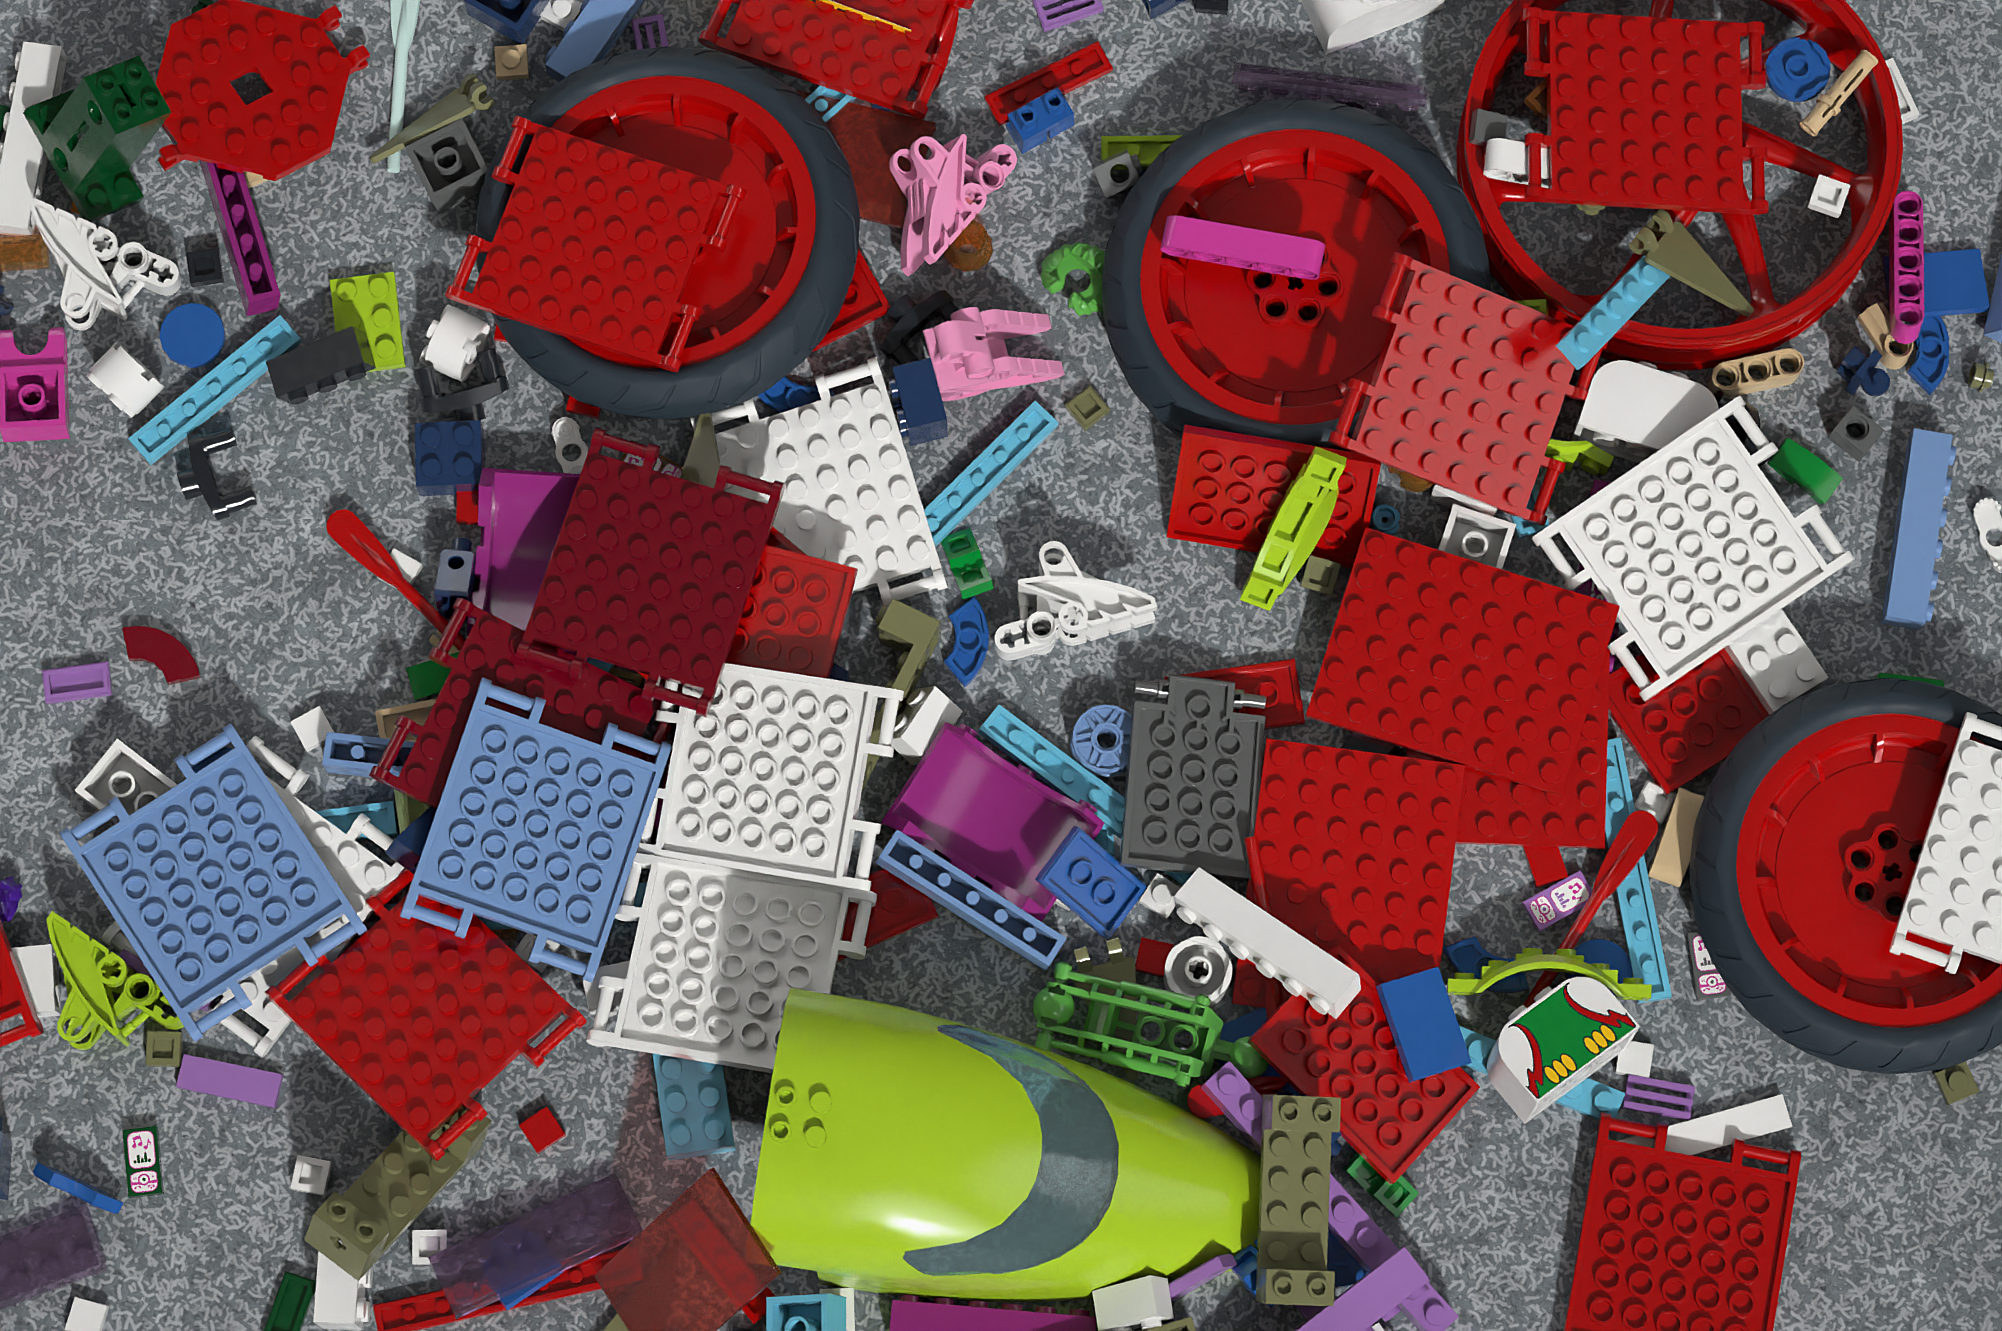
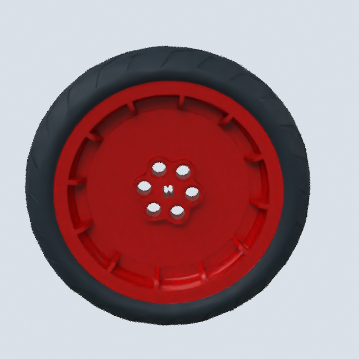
[475,46,860,419]
[1102,99,1491,453]
[1690,678,2002,1074]

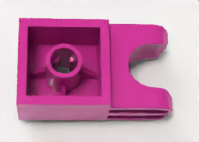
[0,327,70,442]

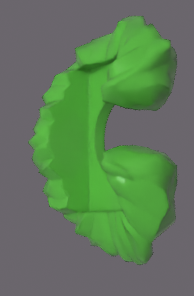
[1040,241,1105,316]

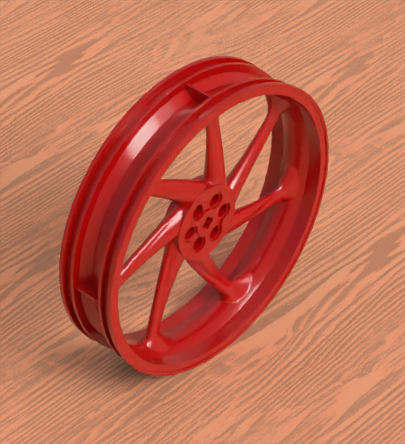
[1456,0,1903,371]

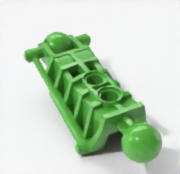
[1032,961,1270,1087]

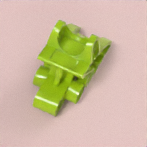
[46,911,184,1050]

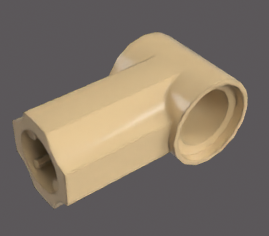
[1857,302,1913,370]

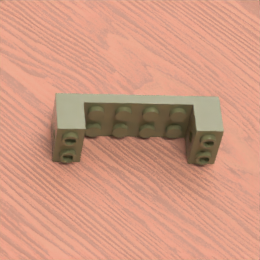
[861,599,941,793]
[1255,1095,1341,1306]
[304,1107,492,1281]

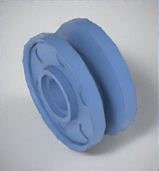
[1070,704,1132,778]

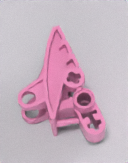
[889,134,1017,277]
[923,307,1065,401]

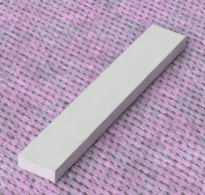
[1588,1094,1792,1161]

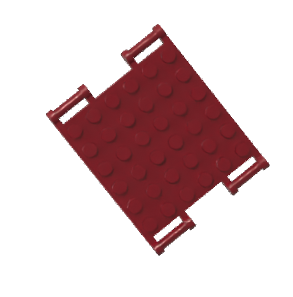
[515,427,785,717]
[369,598,680,809]

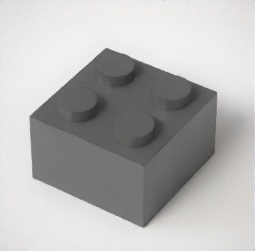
[404,118,488,214]

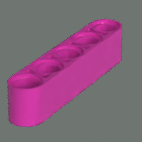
[1889,191,1924,344]
[1160,216,1325,280]

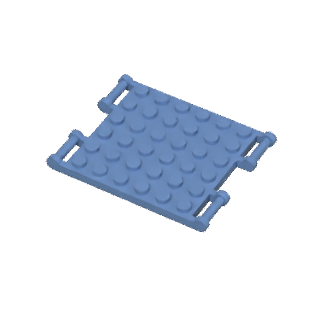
[400,677,672,983]
[59,723,367,1042]

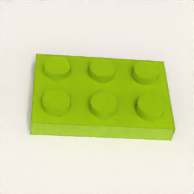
[330,272,406,372]

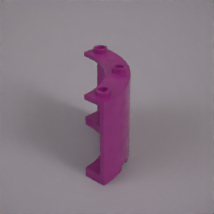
[467,468,580,656]
[881,722,1105,922]

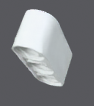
[1483,138,1549,188]

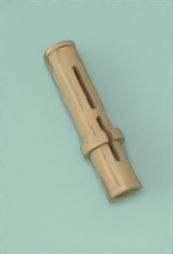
[1799,50,1878,136]

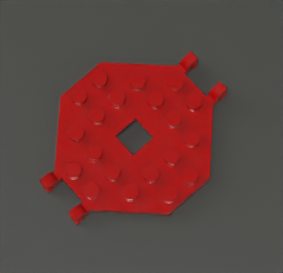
[155,0,370,181]

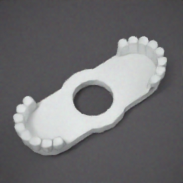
[551,417,588,474]
[1973,498,2002,573]

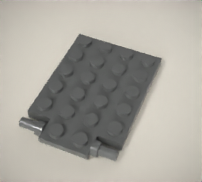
[1119,674,1266,881]

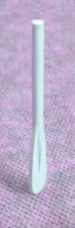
[387,0,420,173]

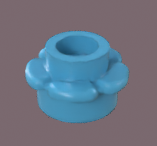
[1369,504,1400,535]

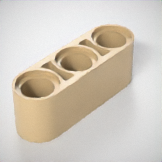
[1707,348,1804,397]
[1648,788,1704,888]

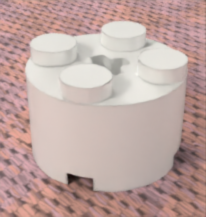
[419,304,490,382]
[86,341,165,418]
[1164,936,1232,1007]

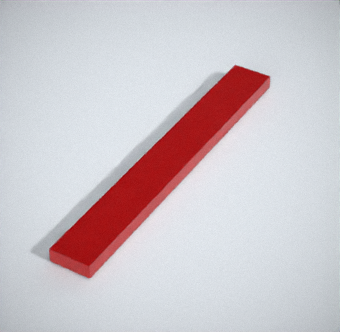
[373,1245,646,1331]

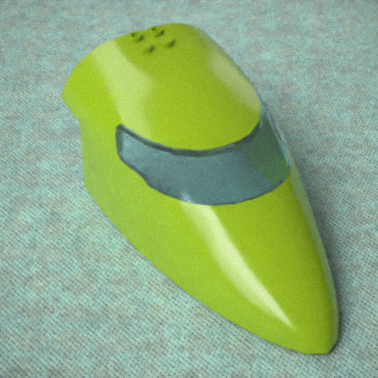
[747,987,1261,1302]

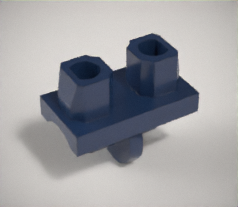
[1836,346,1890,397]

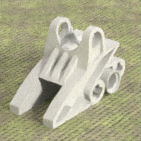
[29,198,181,331]
[994,541,1157,661]

